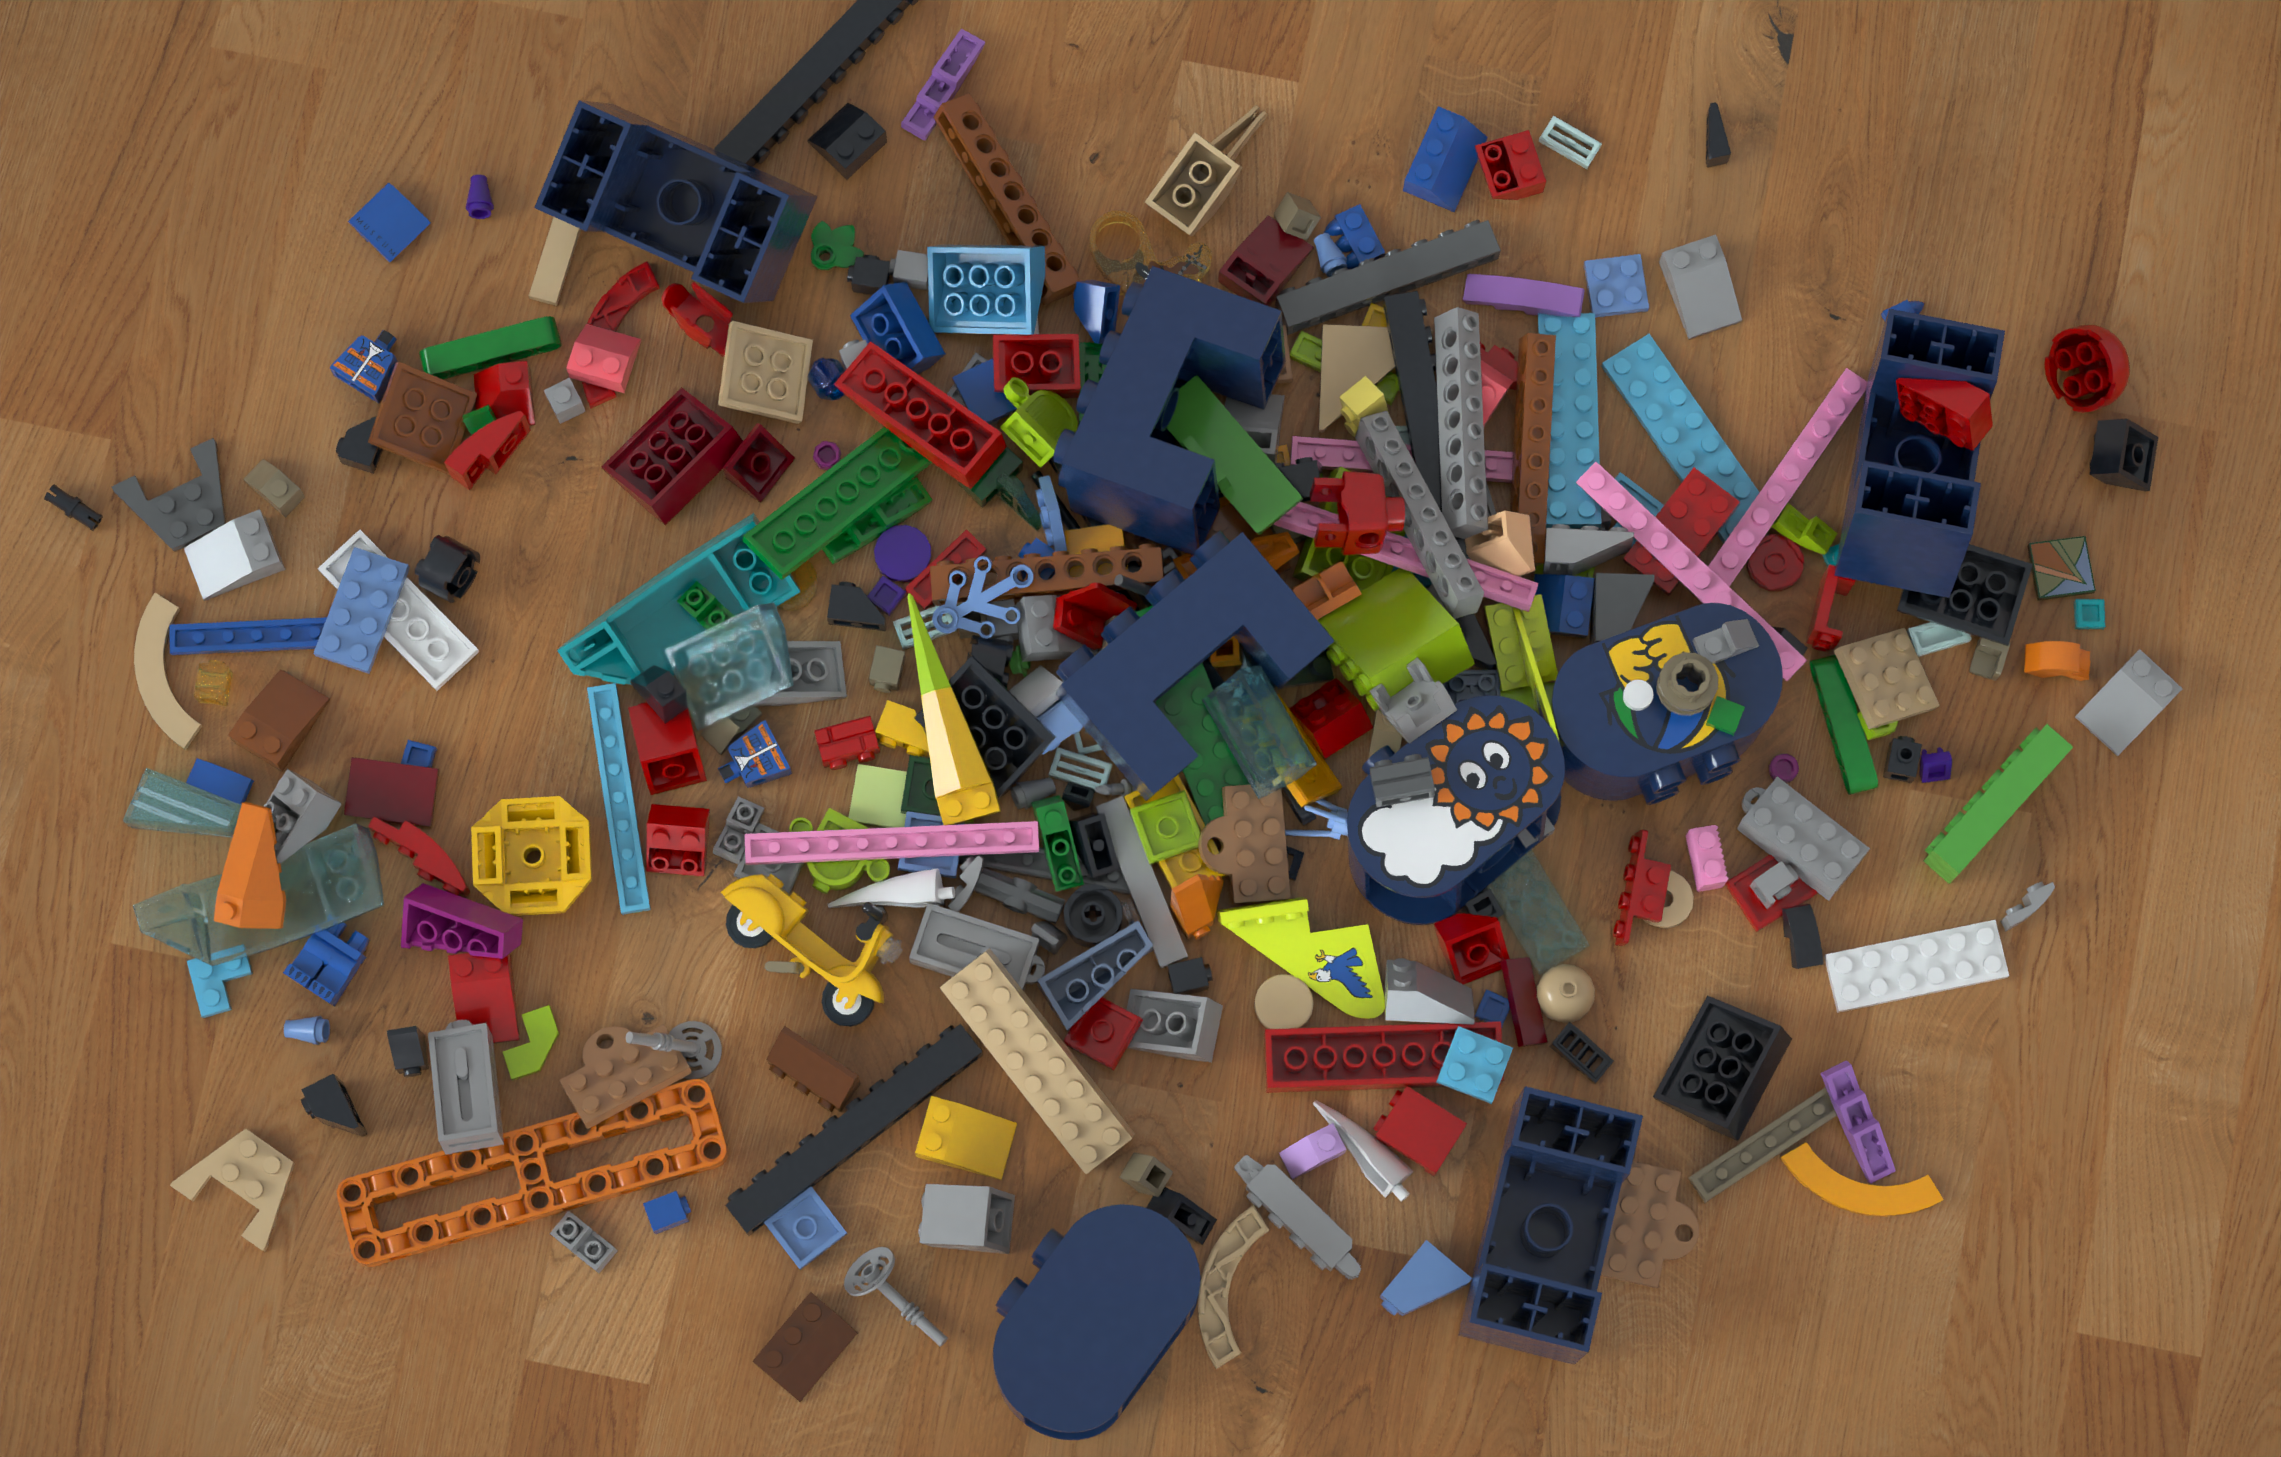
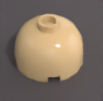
[1537,964,1595,1023]

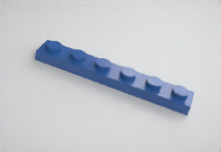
[169,617,327,655]

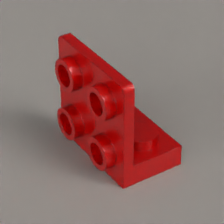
[1053,582,1137,650]

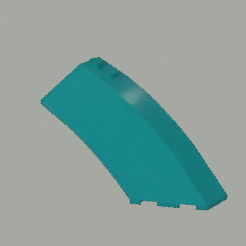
[557,513,801,685]

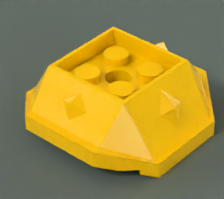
[471,796,592,916]

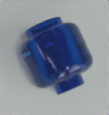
[808,358,845,401]

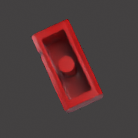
[814,715,880,770]

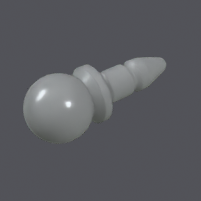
[1095,779,1136,797]

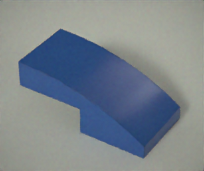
[185,758,254,807]

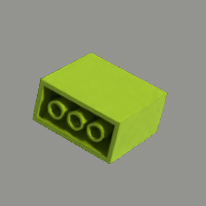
[1317,568,1475,713]

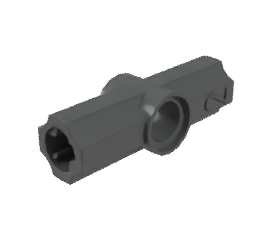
[975,868,1065,924]

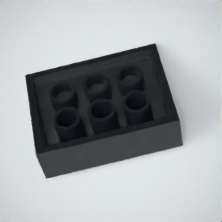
[1897,544,2033,646]
[914,656,1056,799]
[1653,996,1792,1141]

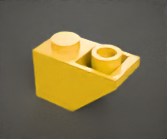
[875,700,930,757]

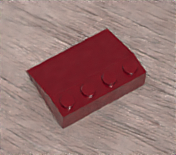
[601,387,743,526]

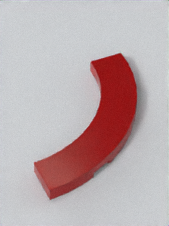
[582,261,660,409]

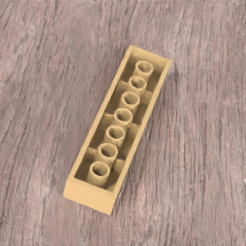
[940,948,1135,1174]

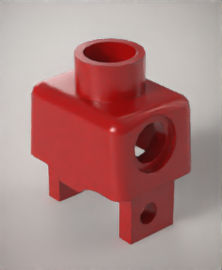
[1310,471,1405,555]

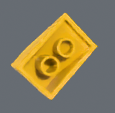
[915,1096,1017,1180]

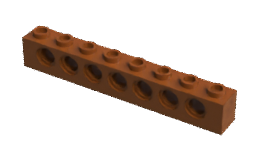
[933,93,1080,305]
[1510,333,1556,567]
[930,544,1165,606]

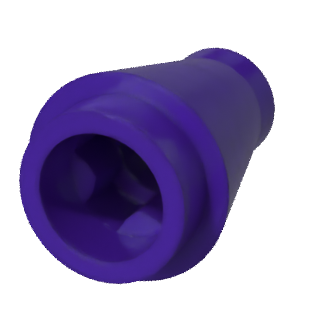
[465,175,494,219]

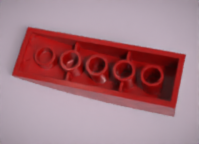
[834,341,1007,489]

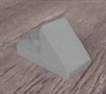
[1693,619,1759,664]

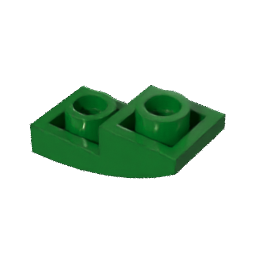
[677,581,741,643]

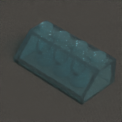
[1202,665,1317,799]

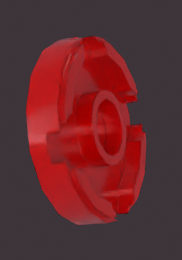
[1747,534,1804,591]

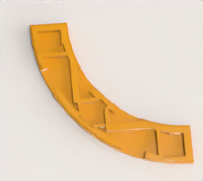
[1780,1142,1944,1217]

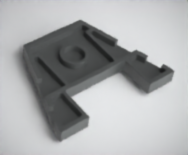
[112,438,226,552]

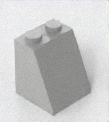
[918,1184,1015,1254]

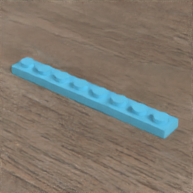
[587,683,651,915]

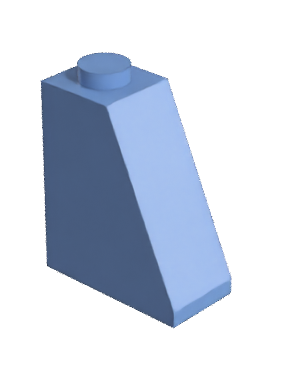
[1379,1240,1472,1316]

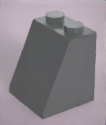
[1590,573,1654,645]

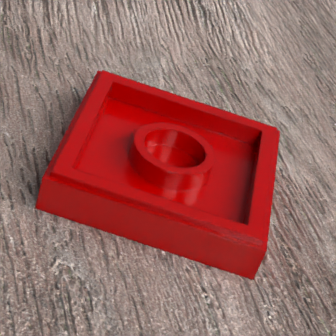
[1063,997,1143,1071]

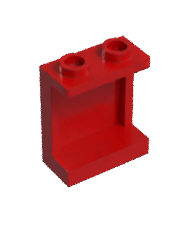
[1806,564,1856,652]
[1373,1086,1467,1177]

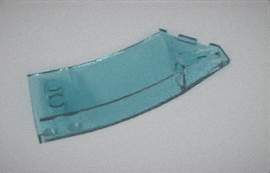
[133,824,384,966]

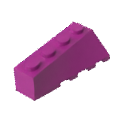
[401,883,523,959]

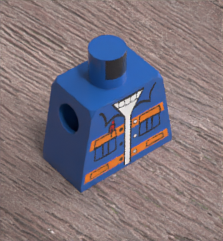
[330,330,398,404]
[718,720,792,788]

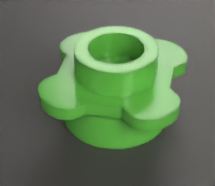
[1009,645,1031,677]

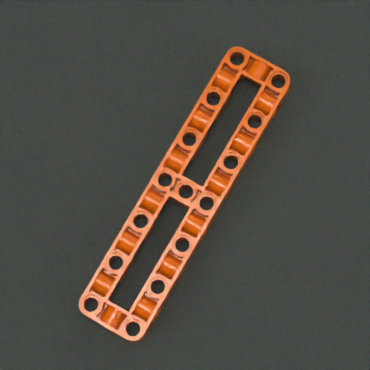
[337,1079,729,1267]

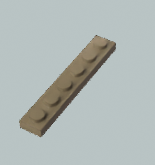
[1688,1087,1837,1203]

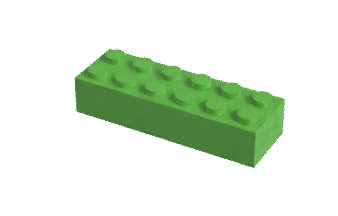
[1923,724,2073,884]

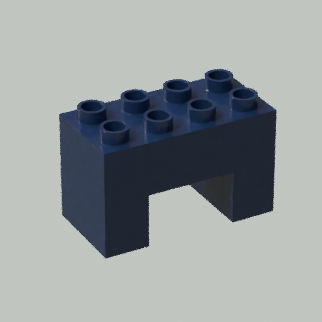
[534,100,818,303]
[1054,266,1286,555]
[1834,309,2005,598]
[1056,530,1334,801]
[1458,1086,1643,1365]

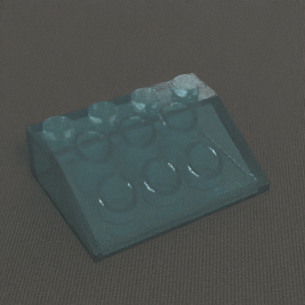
[665,602,794,730]

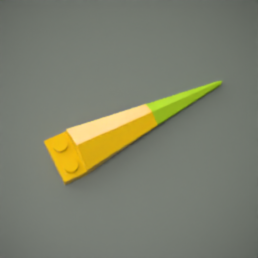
[907,593,1001,825]

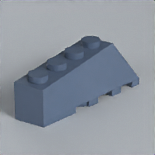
[1037,921,1153,1031]

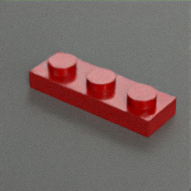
[905,529,987,610]

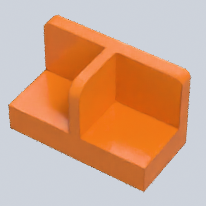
[1292,561,1362,620]

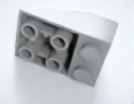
[1225,394,1285,464]
[1543,524,1634,576]
[264,769,341,864]

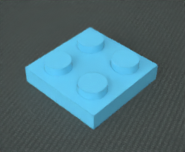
[1436,1026,1513,1104]

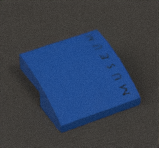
[348,183,431,262]

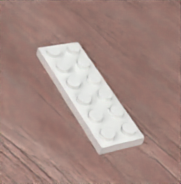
[318,530,479,691]
[1824,920,2009,1013]

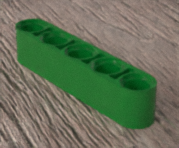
[419,316,562,380]
[1810,654,1878,795]

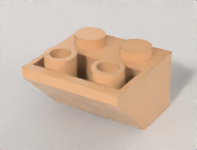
[1465,510,1535,576]

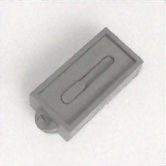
[1737,777,1870,901]
[909,903,1045,991]
[428,1020,504,1155]

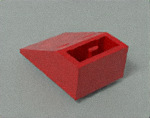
[1896,378,1993,451]

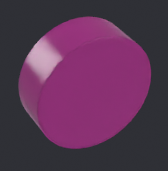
[1769,754,1799,784]

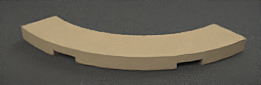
[134,593,202,750]
[1198,1205,1269,1369]

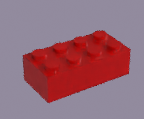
[1623,467,1740,596]

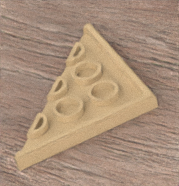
[1319,324,1433,433]

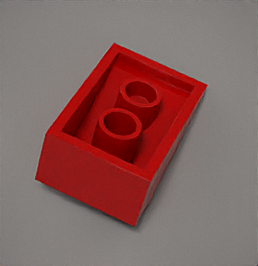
[993,334,1081,398]
[448,953,520,1043]

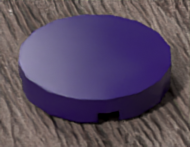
[874,525,931,582]

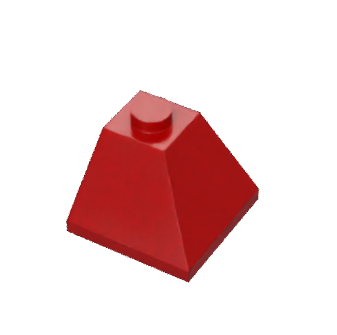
[473,361,535,426]
[1433,913,1510,985]

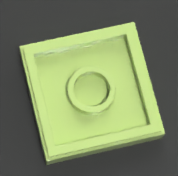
[848,764,907,828]

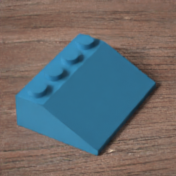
[927,244,1045,335]

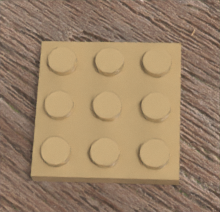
[718,321,813,424]
[1834,628,1940,730]

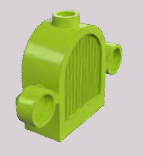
[1000,377,1078,468]
[789,808,890,894]

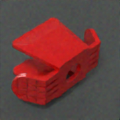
[662,282,733,357]

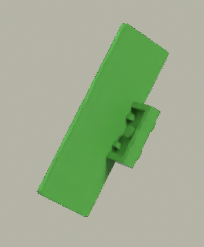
[1167,376,1303,535]

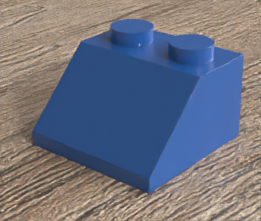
[1534,574,1595,638]

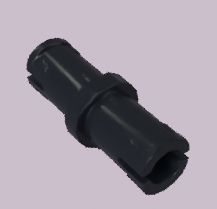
[44,484,103,531]

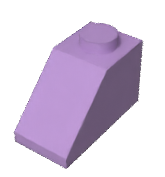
[1279,1123,1346,1180]

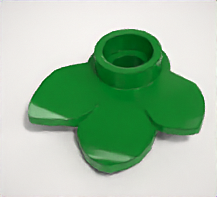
[811,221,864,270]

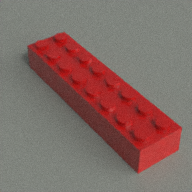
[1264,1022,1504,1093]

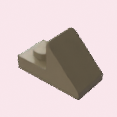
[701,693,762,755]

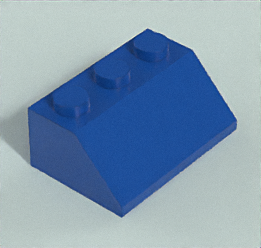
[1403,106,1488,213]
[850,282,946,374]

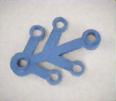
[932,556,1034,639]

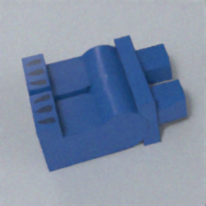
[283,916,370,1007]

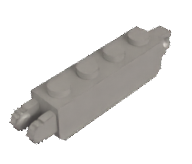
[1234,1155,1362,1280]

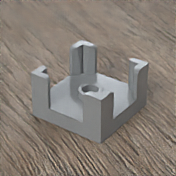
[1370,657,1457,744]

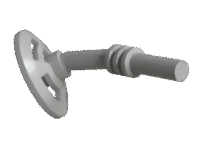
[626,1021,722,1080]
[844,1247,948,1347]

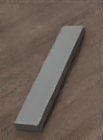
[1096,796,1188,968]

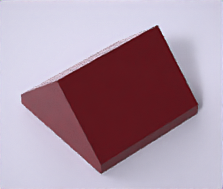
[723,423,795,502]

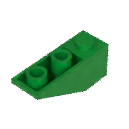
[1031,795,1084,892]

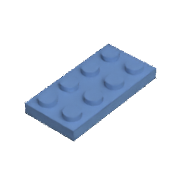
[313,547,410,674]

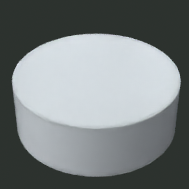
[1623,680,1653,711]

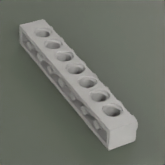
[1434,307,1488,539]
[1355,411,1484,619]

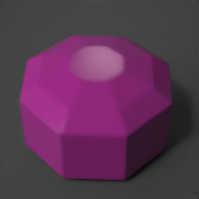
[813,441,842,470]

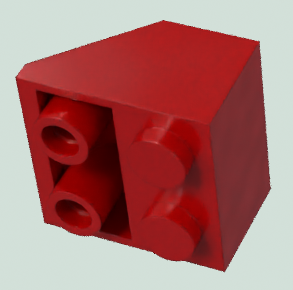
[1475,130,1546,200]
[1289,678,1373,759]
[646,804,710,876]

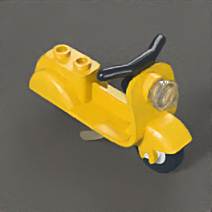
[721,873,903,1027]

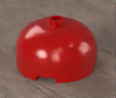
[2045,325,2130,413]

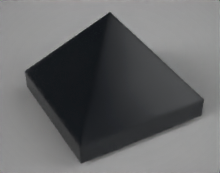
[1062,782,1095,811]

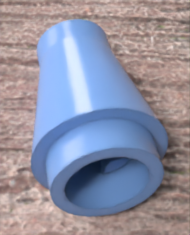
[1314,233,1347,277]
[284,1016,330,1045]

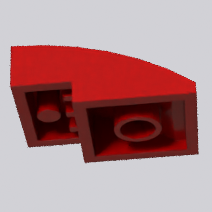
[444,411,531,490]

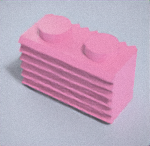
[1685,825,1729,892]

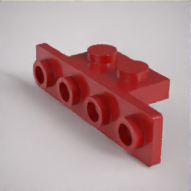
[1613,829,1671,946]

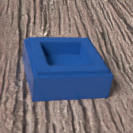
[401,740,437,768]
[1474,989,1510,1028]

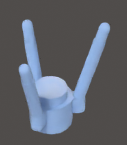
[1285,799,1348,840]

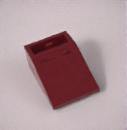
[1218,215,1314,307]

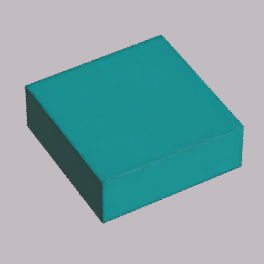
[2074,599,2106,629]

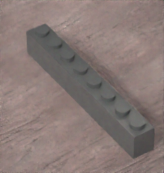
[1275,220,1501,335]

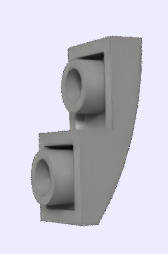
[713,796,765,864]
[948,855,985,912]
[2000,882,2055,932]
[550,1210,618,1273]

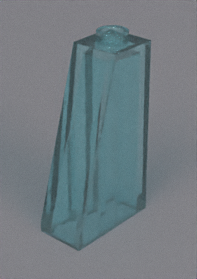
[123,768,241,837]

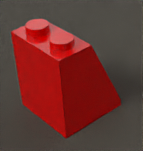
[628,702,707,795]

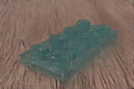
[1487,850,1590,976]

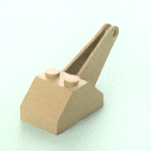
[1145,105,1268,236]

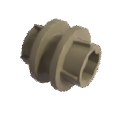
[1657,652,1718,716]

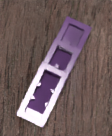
[901,28,985,141]
[1463,274,1585,317]
[1821,1061,1896,1184]

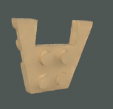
[170,1129,295,1252]

